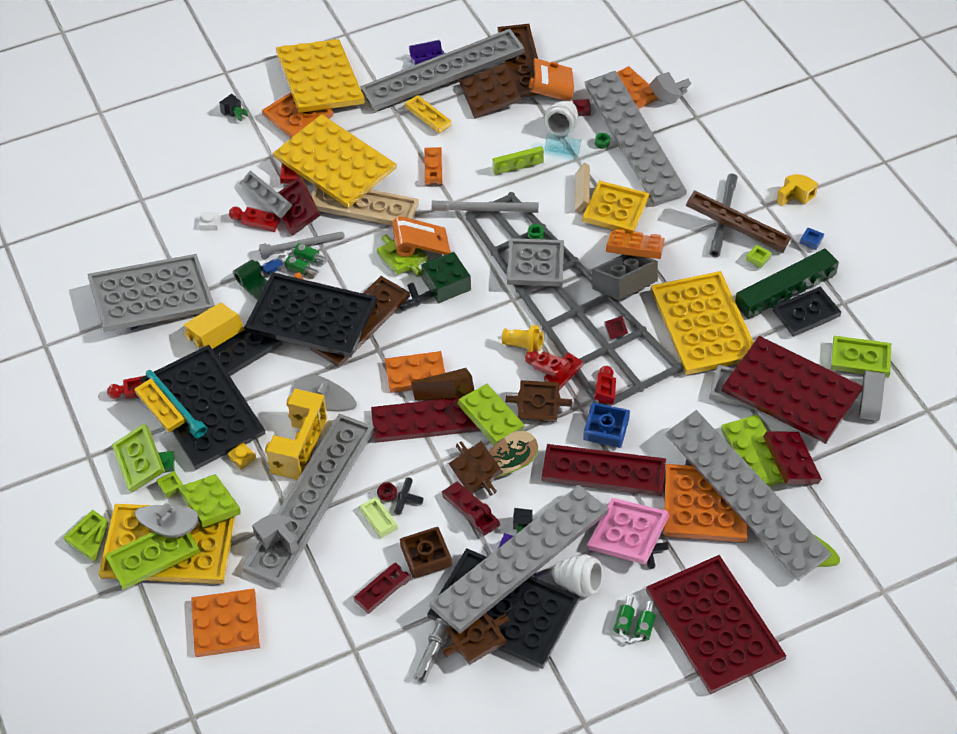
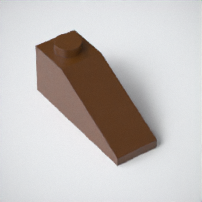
[411,368,474,400]

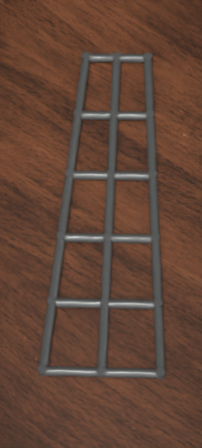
[466,192,682,406]

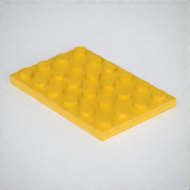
[276,39,365,113]
[273,114,397,208]
[650,271,754,375]
[99,504,236,584]

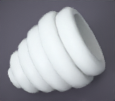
[545,101,578,136]
[551,554,603,597]

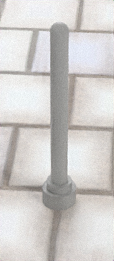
[259,232,345,259]

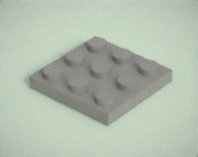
[507,238,564,286]

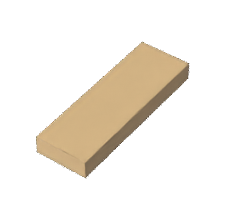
[575,163,590,213]

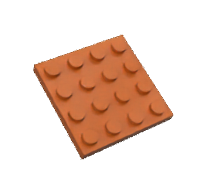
[663,464,747,543]

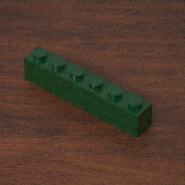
[735,248,839,319]

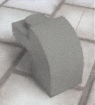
[649,72,692,103]
[252,514,298,554]

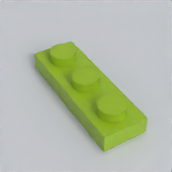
[492,146,544,175]

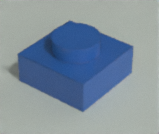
[799,227,824,250]
[261,258,282,274]

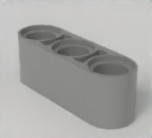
[859,370,885,421]

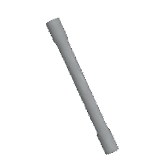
[431,200,539,213]

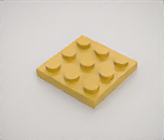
[582,180,650,233]

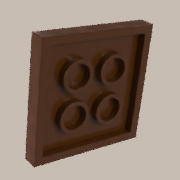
[459,63,521,119]

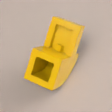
[777,174,819,207]

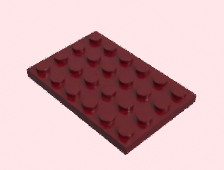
[721,336,863,444]
[646,555,787,695]

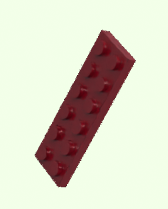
[371,397,481,443]
[541,444,666,496]

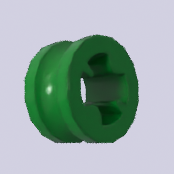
[594,133,610,149]
[528,224,544,239]

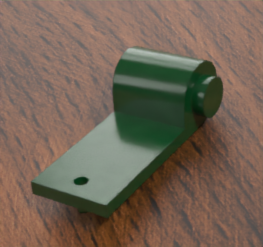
[233,259,267,301]

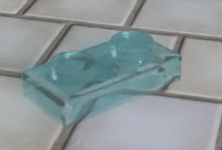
[544,134,582,157]

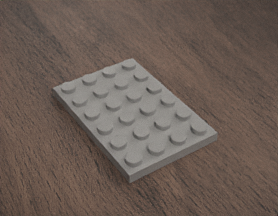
[87,254,215,332]

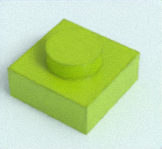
[746,245,772,268]
[156,471,183,498]

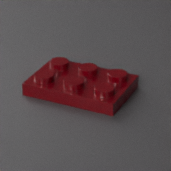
[278,176,321,236]
[763,431,822,484]

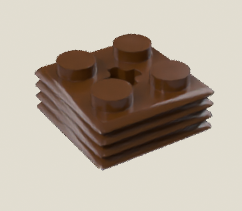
[400,527,452,578]

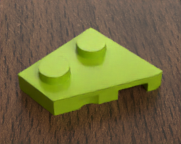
[63,509,109,562]

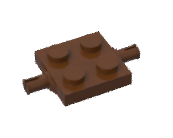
[505,380,572,422]
[448,441,503,496]
[442,613,509,665]

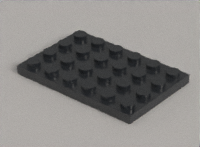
[244,272,377,358]
[140,345,266,470]
[427,548,580,669]

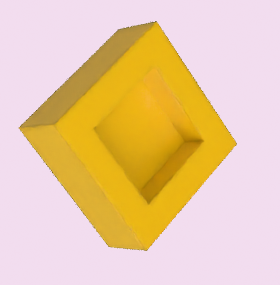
[228,443,256,470]

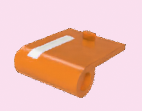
[528,58,574,101]
[392,216,451,257]

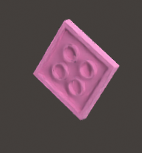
[587,498,669,565]

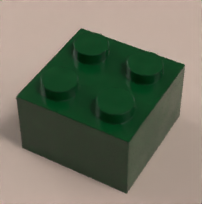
[421,252,471,303]

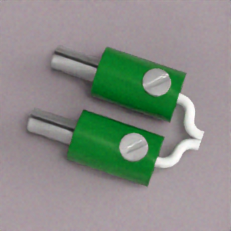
[284,243,328,276]
[613,595,656,644]

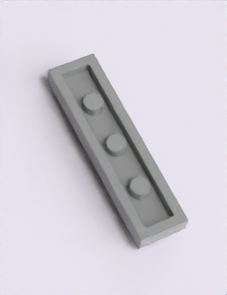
[239,170,292,218]

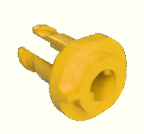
[502,325,544,352]

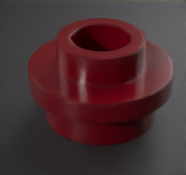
[377,482,397,502]

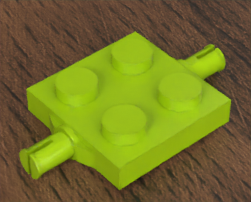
[377,234,428,277]

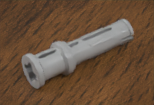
[413,618,450,683]

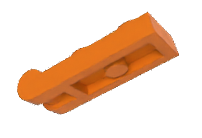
[424,147,443,185]

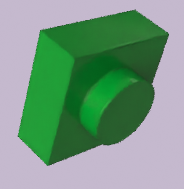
[158,451,175,473]

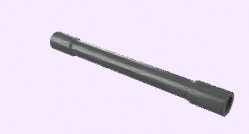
[709,173,738,257]

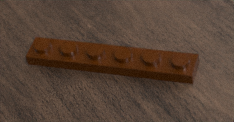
[686,190,791,253]

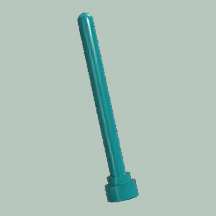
[145,370,208,438]

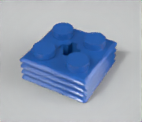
[583,402,630,448]

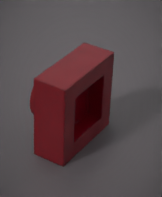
[573,99,591,116]
[604,316,628,340]
[472,513,500,536]

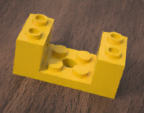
[265,389,328,480]

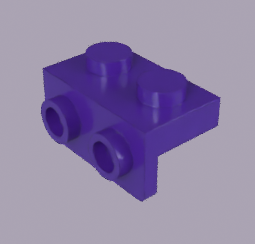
[409,39,445,65]

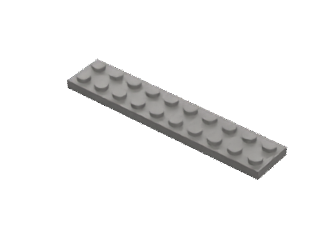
[360,29,525,111]
[584,71,687,206]
[665,410,831,581]
[243,413,374,587]
[430,485,609,634]

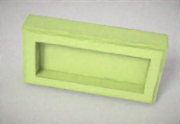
[359,497,398,539]

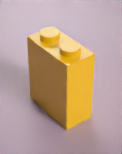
[183,302,245,349]

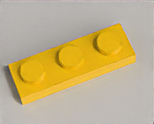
[405,95,452,133]
[135,379,185,433]

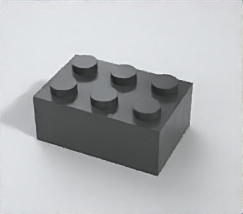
[592,254,658,300]

